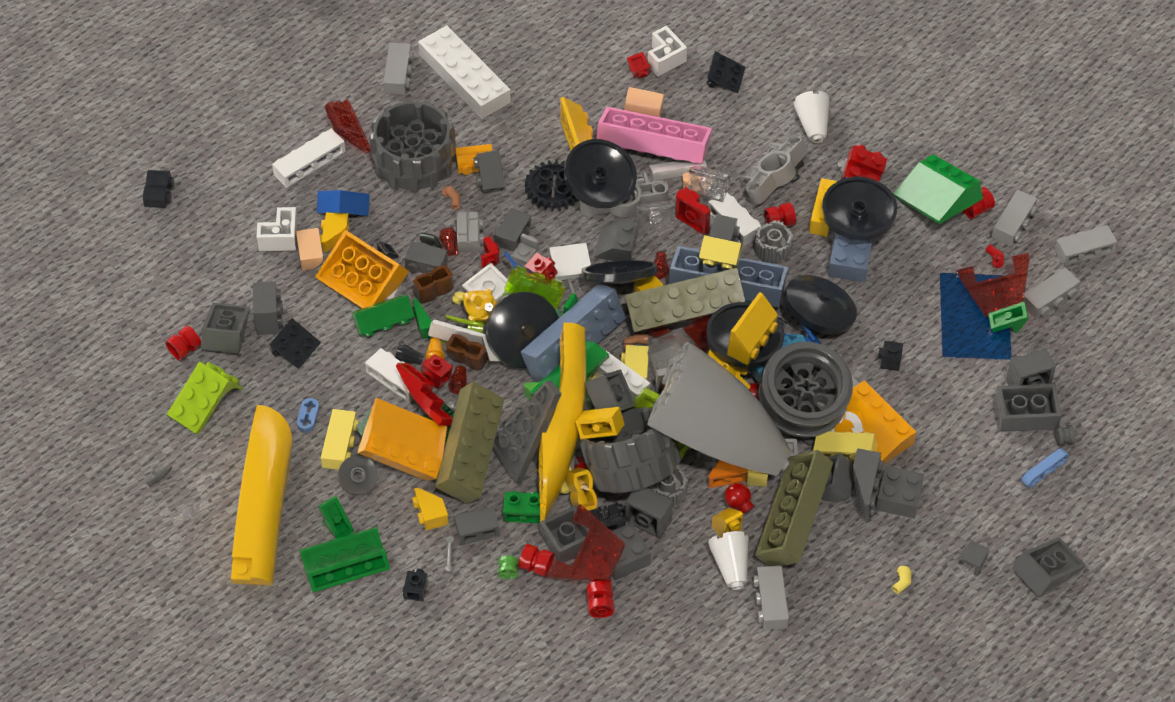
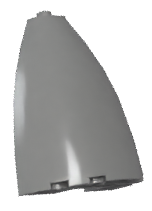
[647,342,793,476]

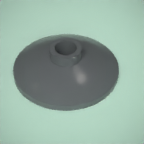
[338,455,378,495]

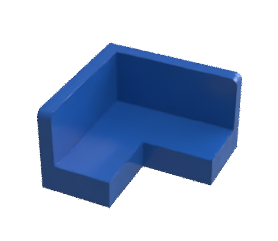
[317,190,370,216]

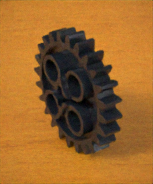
[525,160,580,212]

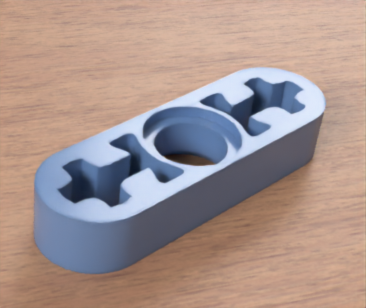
[1021,448,1069,489]

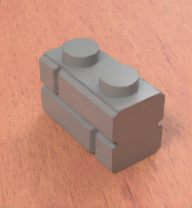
[457,212,484,252]

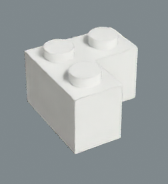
[648,26,687,77]
[257,207,298,251]

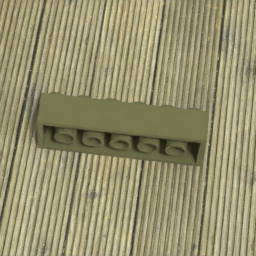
[625,268,745,334]
[435,381,504,504]
[755,450,833,566]

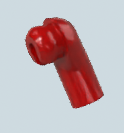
[985,244,1005,268]

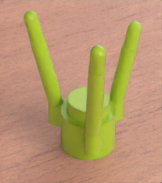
[441,315,484,344]

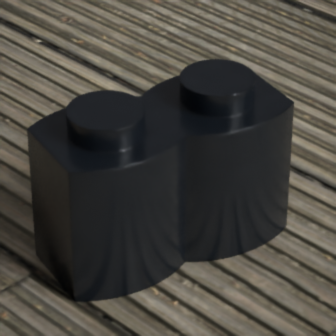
[143,170,174,208]

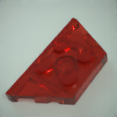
[324,99,371,153]

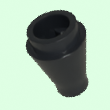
[395,344,424,365]

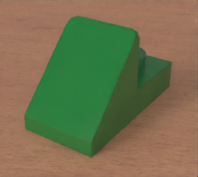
[988,302,1029,333]
[318,496,354,539]

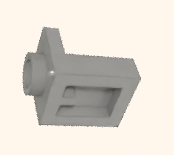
[511,234,539,265]

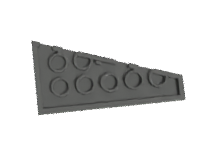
[492,381,562,483]

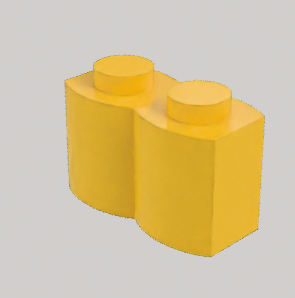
[566,468,597,512]

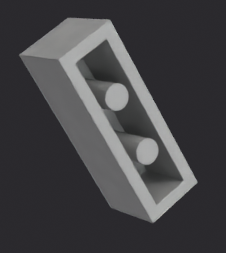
[383,43,414,95]
[991,190,1038,247]
[1054,225,1117,267]
[1021,268,1080,319]
[753,566,789,630]

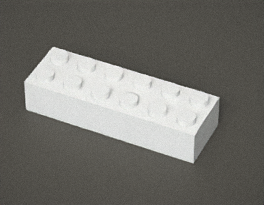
[418,25,511,119]

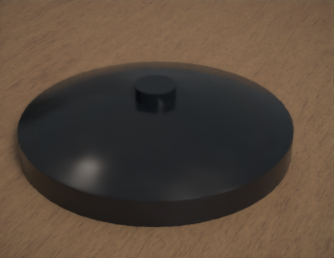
[564,139,637,209]
[822,177,897,240]
[581,260,657,287]
[784,275,857,334]
[486,292,559,369]
[706,302,784,368]

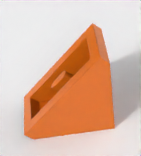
[708,460,748,488]

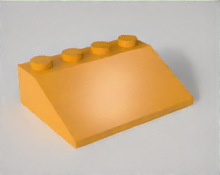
[315,230,409,308]
[847,380,916,464]
[357,398,447,481]

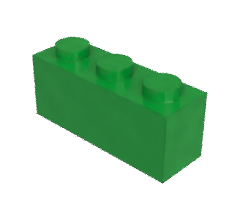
[351,294,415,337]

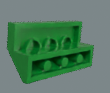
[529,341,610,409]
[299,527,390,593]

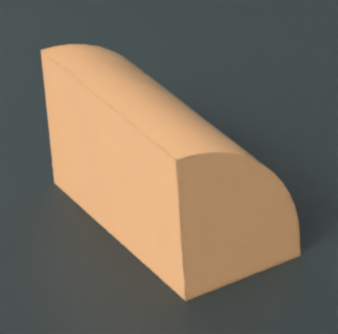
[624,87,664,117]
[296,228,323,271]

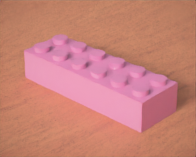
[596,107,712,164]

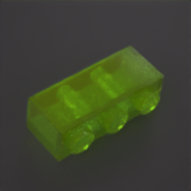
[504,265,565,310]

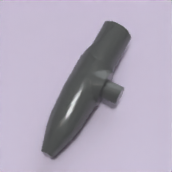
[146,466,172,487]

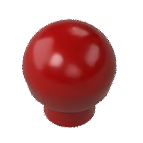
[724,482,754,515]

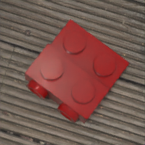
[842,145,887,182]
[675,187,711,235]

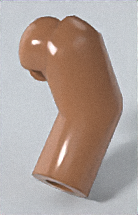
[441,186,460,209]
[622,334,649,350]

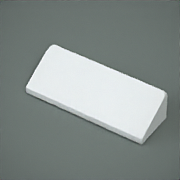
[649,160,707,181]
[428,320,486,347]

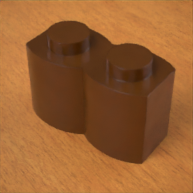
[413,265,454,303]
[446,334,488,370]

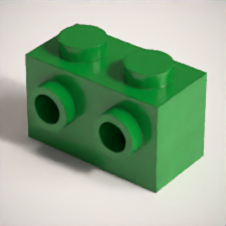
[503,491,540,524]

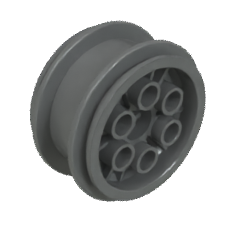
[759,342,853,437]

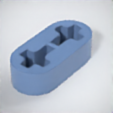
[297,398,319,433]

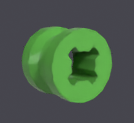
[498,555,519,579]

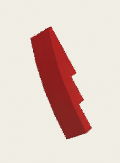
[396,363,453,426]

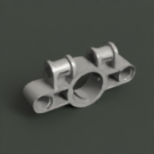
[740,134,807,205]
[580,172,668,217]

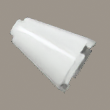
[794,91,830,143]
[708,531,749,590]

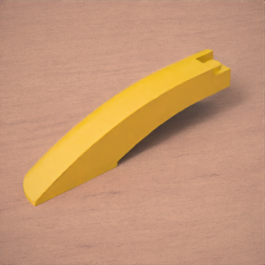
[539,322,586,522]
[231,405,292,586]

